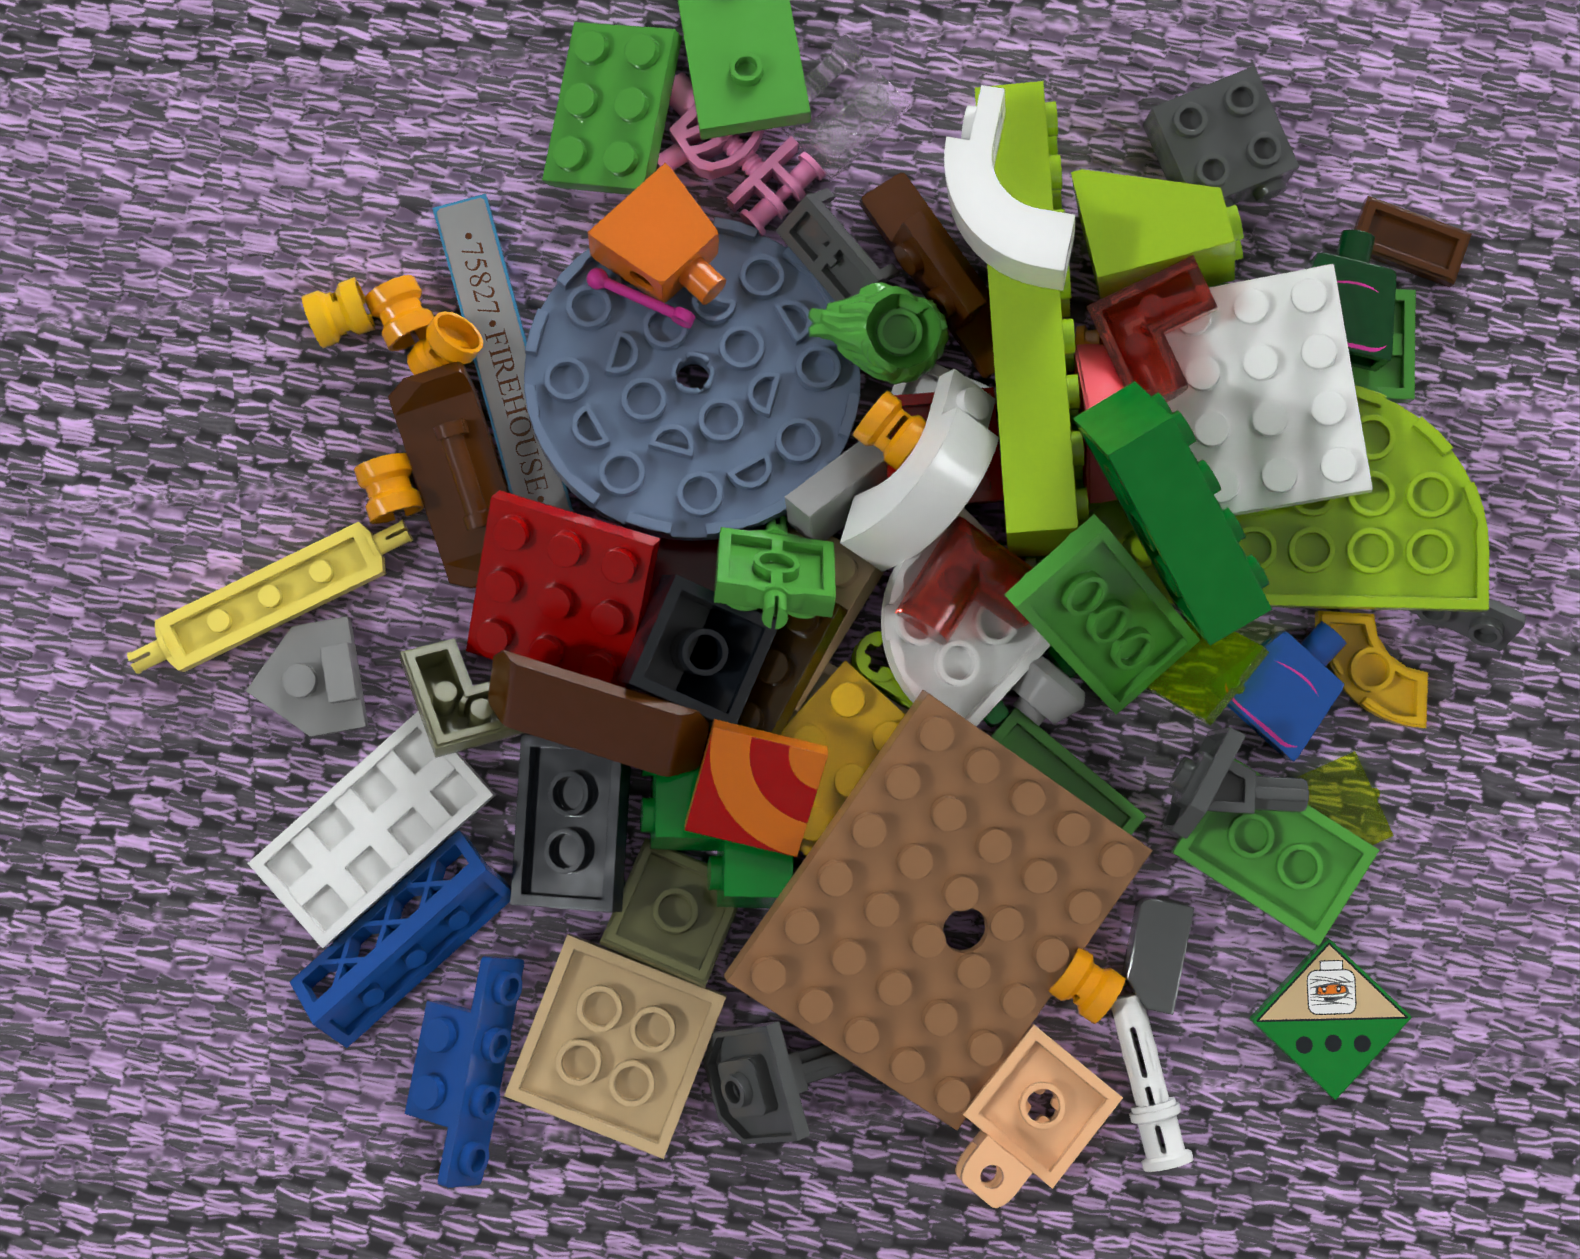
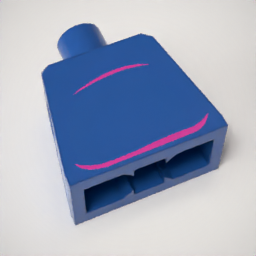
[1206,621,1347,762]

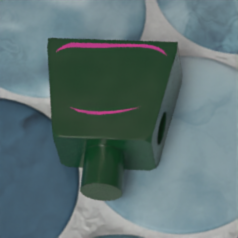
[1305,229,1397,372]

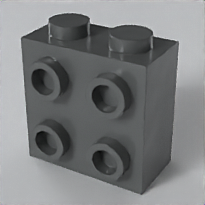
[1143,65,1300,207]

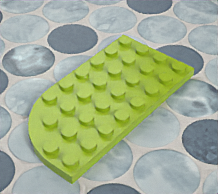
[1025,385,1489,612]

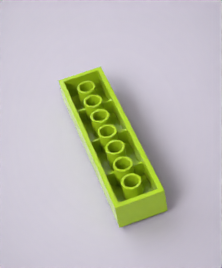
[975,81,1089,558]

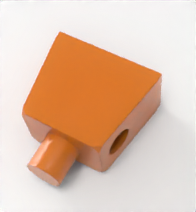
[588,163,726,305]

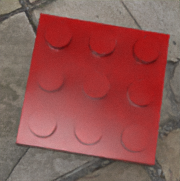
[466,490,661,689]

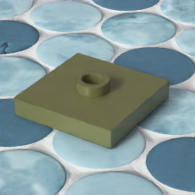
[600,838,738,988]

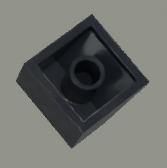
[616,574,778,724]

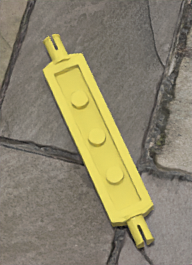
[127,520,413,674]

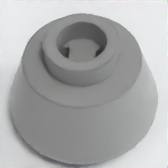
[1012,656,1085,726]

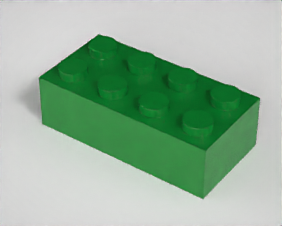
[1073,381,1272,646]

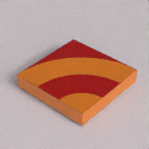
[685,719,828,857]

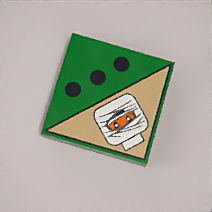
[1249,937,1412,1100]

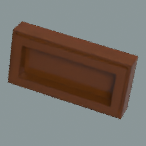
[1354,196,1472,288]

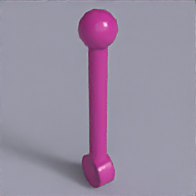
[586,268,696,329]

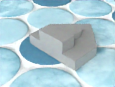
[246,616,369,737]

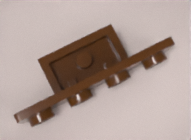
[859,172,995,378]

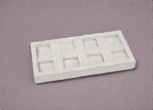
[247,711,496,948]

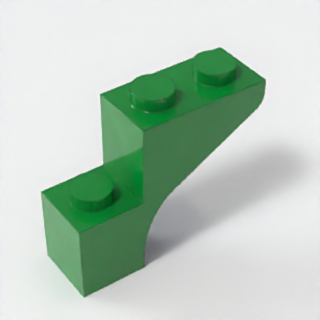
[640,766,793,908]

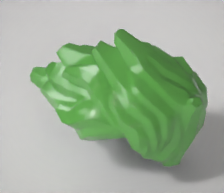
[808,282,949,385]

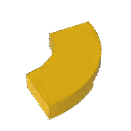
[1315,611,1428,729]

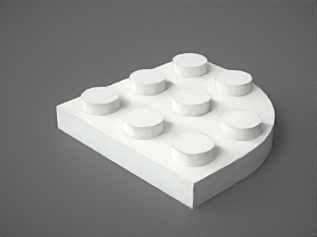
[881,508,1051,727]

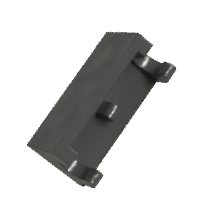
[776,188,900,301]

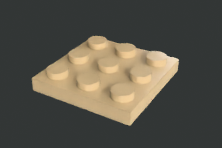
[504,933,727,1159]

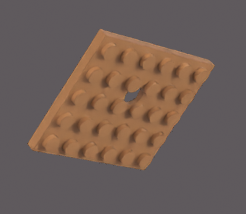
[724,690,1153,1130]

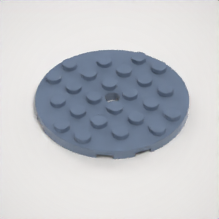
[524,217,861,541]

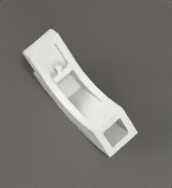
[944,85,1075,291]
[840,369,999,572]

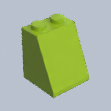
[1071,169,1244,314]

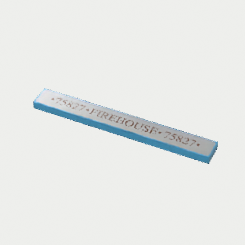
[432,194,574,512]

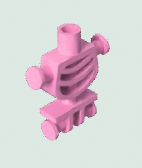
[657,72,826,236]

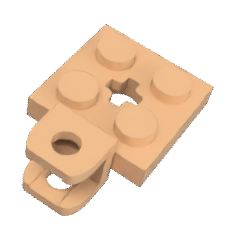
[955,1024,1123,1208]

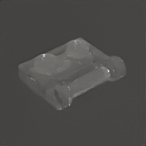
[778,34,911,182]

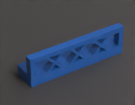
[289,830,511,1048]

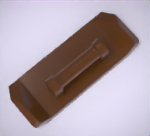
[388,362,509,589]
[488,650,710,777]

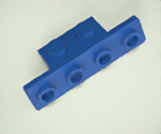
[405,956,525,1188]

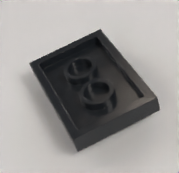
[510,735,631,912]

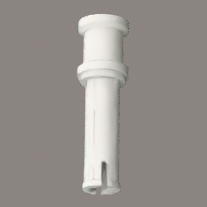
[1111,993,1194,1172]

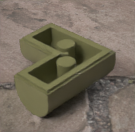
[399,638,526,758]

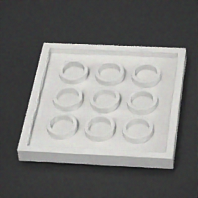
[1104,264,1373,515]

